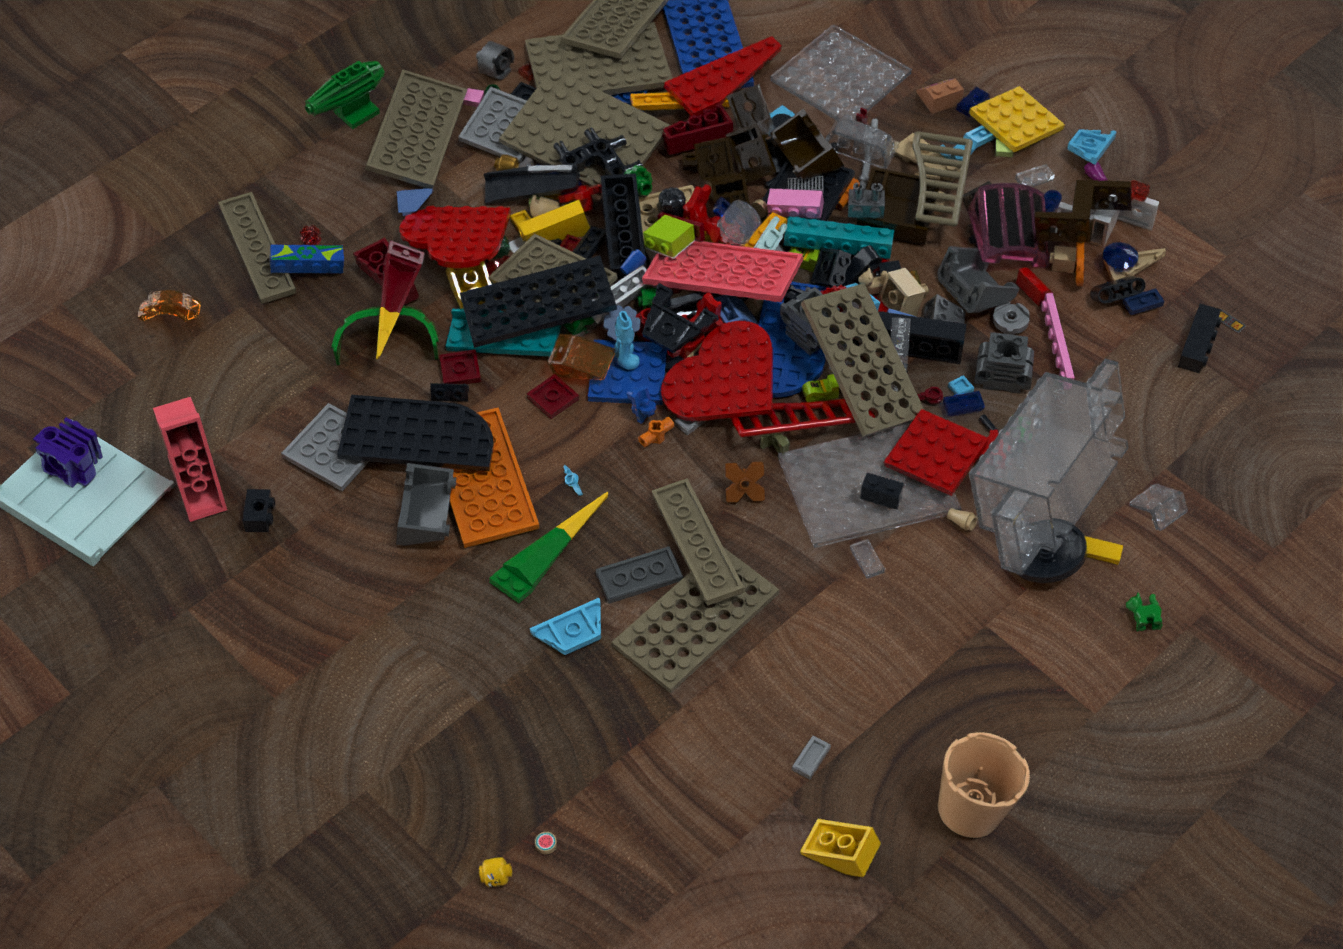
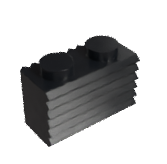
[860,472,904,509]

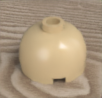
[530,195,564,218]

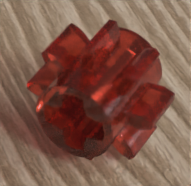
[299,225,322,245]

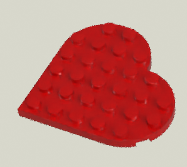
[399,206,511,268]
[661,321,773,421]

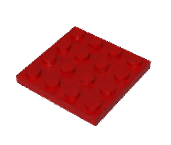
[884,409,989,496]

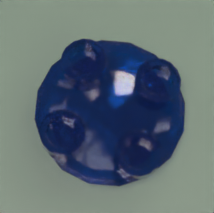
[1102,242,1139,272]

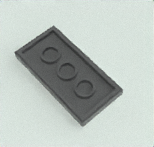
[596,546,683,604]

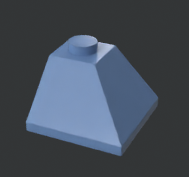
[397,188,433,216]

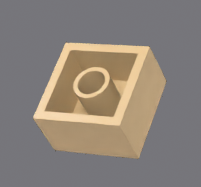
[879,268,928,316]

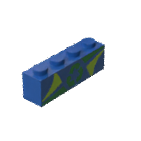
[270,245,344,273]

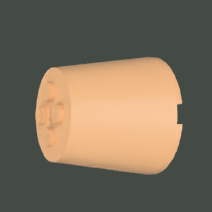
[938,732,1030,838]

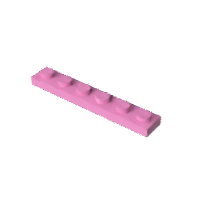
[1041,293,1075,390]

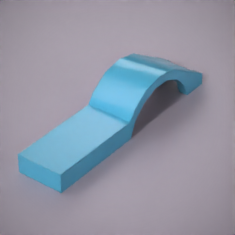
[940,125,996,161]

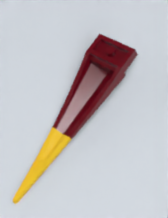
[376,240,425,360]

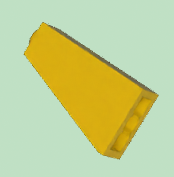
[519,200,590,241]

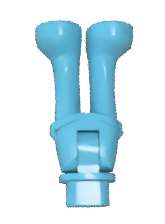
[614,311,640,370]

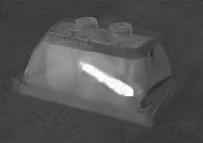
[825,119,899,169]

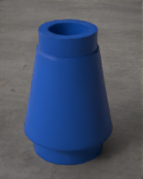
[620,249,647,275]

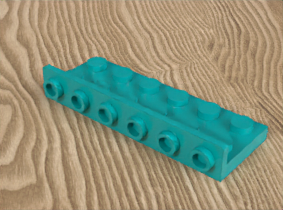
[784,216,894,259]
[446,309,561,357]

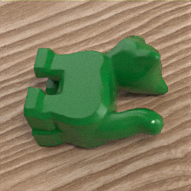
[1126,592,1163,631]

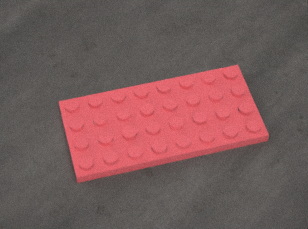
[642,241,803,302]

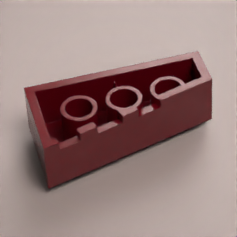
[663,103,733,155]
[353,238,419,306]

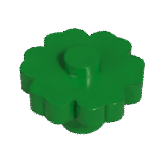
[625,165,653,196]

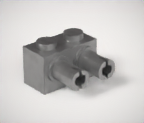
[848,183,885,218]

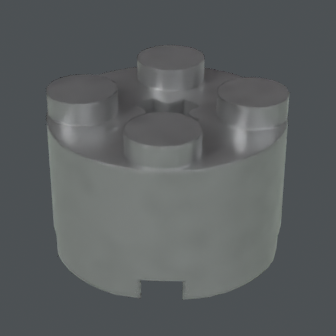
[476,41,514,80]

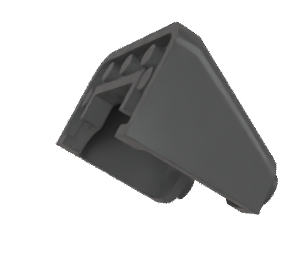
[937,246,1019,313]
[396,463,456,546]

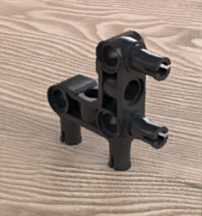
[553,127,643,175]

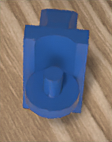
[627,386,656,423]

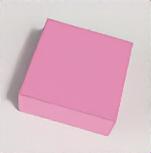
[463,88,484,107]

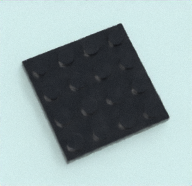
[762,159,855,221]

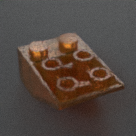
[547,334,616,380]

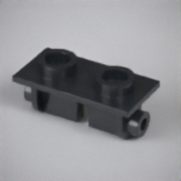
[430,383,469,402]

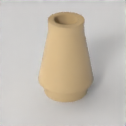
[947,508,978,531]

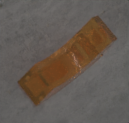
[138,290,201,321]

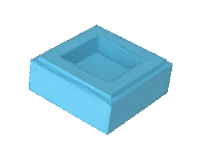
[948,375,974,399]

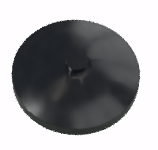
[1007,519,1087,583]

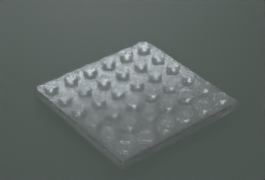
[770,24,912,128]

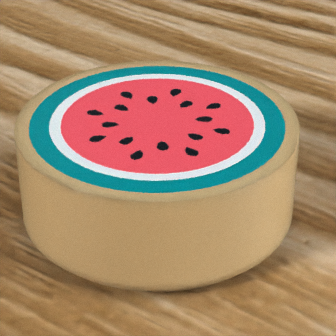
[535,832,557,855]

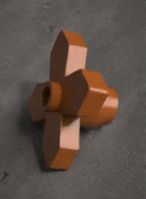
[725,462,765,502]

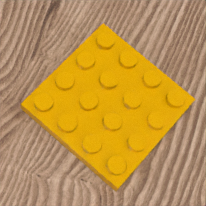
[969,86,1065,152]

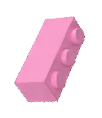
[767,189,824,219]

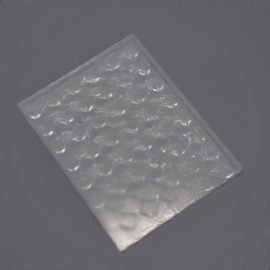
[778,422,961,548]

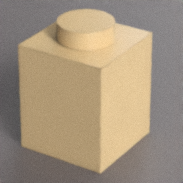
[1049,246,1076,273]

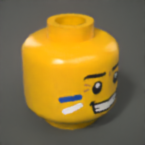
[479,857,512,887]

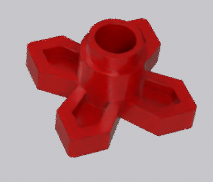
[558,184,601,212]

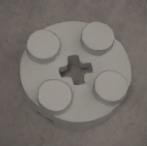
[992,302,1030,335]

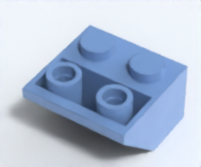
[714,295,759,325]

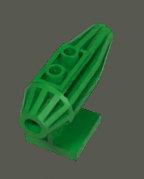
[304,61,385,129]

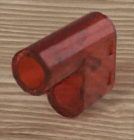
[1131,180,1150,201]

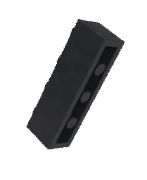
[1178,303,1222,373]

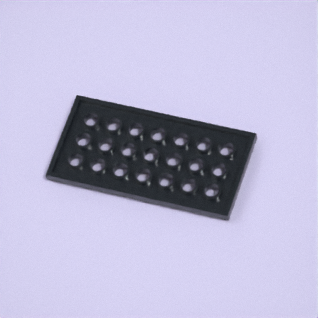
[460,256,617,348]

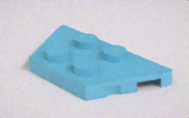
[1067,129,1117,165]
[530,598,601,655]

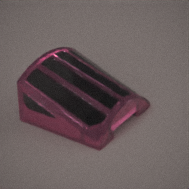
[968,183,1049,268]

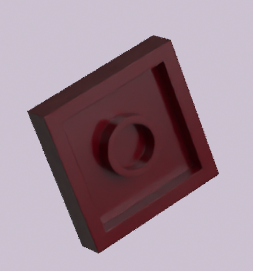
[439,349,481,384]
[526,374,579,419]

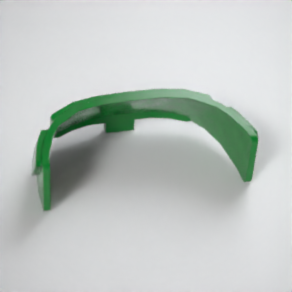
[332,306,439,365]

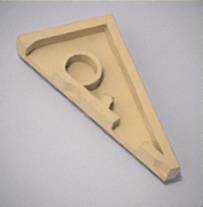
[1104,248,1166,281]

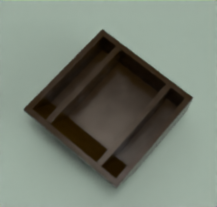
[857,167,941,245]

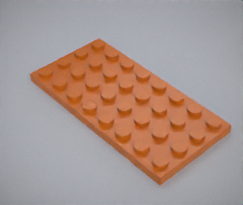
[440,407,540,548]

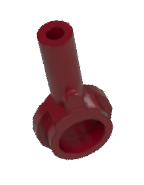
[917,386,943,404]

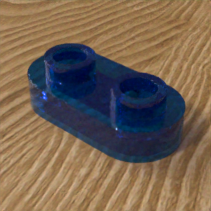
[1036,190,1062,212]

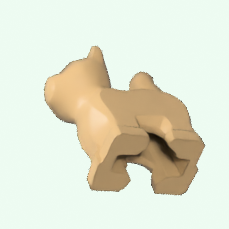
[858,268,887,299]

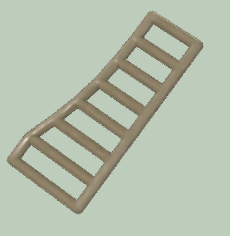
[912,131,973,227]

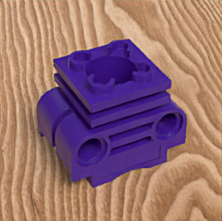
[33,417,103,488]

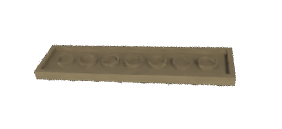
[218,192,296,304]
[652,478,745,606]

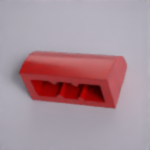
[1016,267,1053,306]

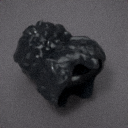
[657,187,686,218]

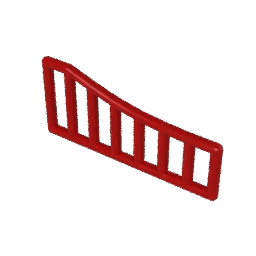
[730,397,875,437]

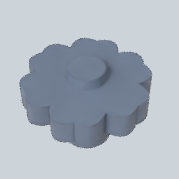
[603,305,641,342]

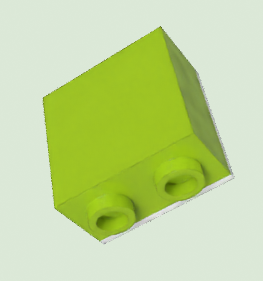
[643,215,695,259]

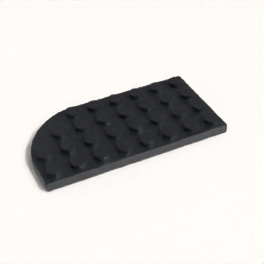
[337,394,494,471]

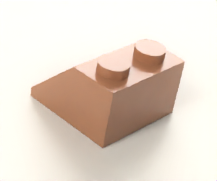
[916,79,964,114]

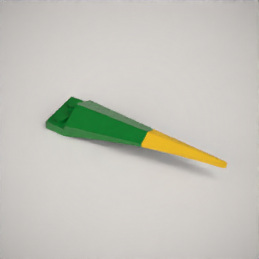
[489,492,608,604]

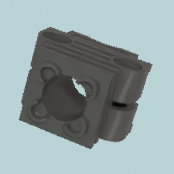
[780,287,840,355]
[974,332,1034,394]

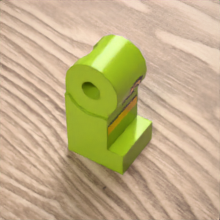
[788,246,820,272]
[802,374,839,402]

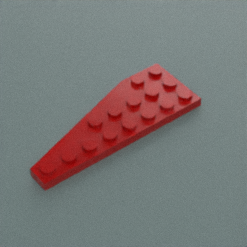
[664,36,782,116]

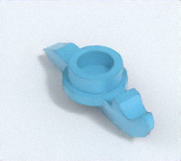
[563,465,583,496]

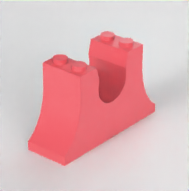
[153,397,227,522]

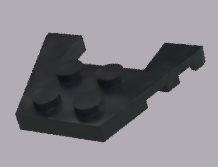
[642,283,719,354]

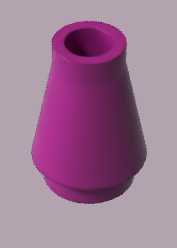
[1084,162,1108,181]

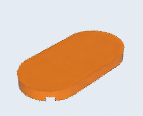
[1076,242,1084,286]

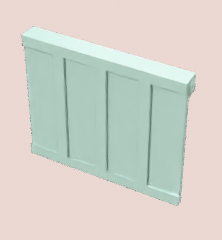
[0,420,175,567]

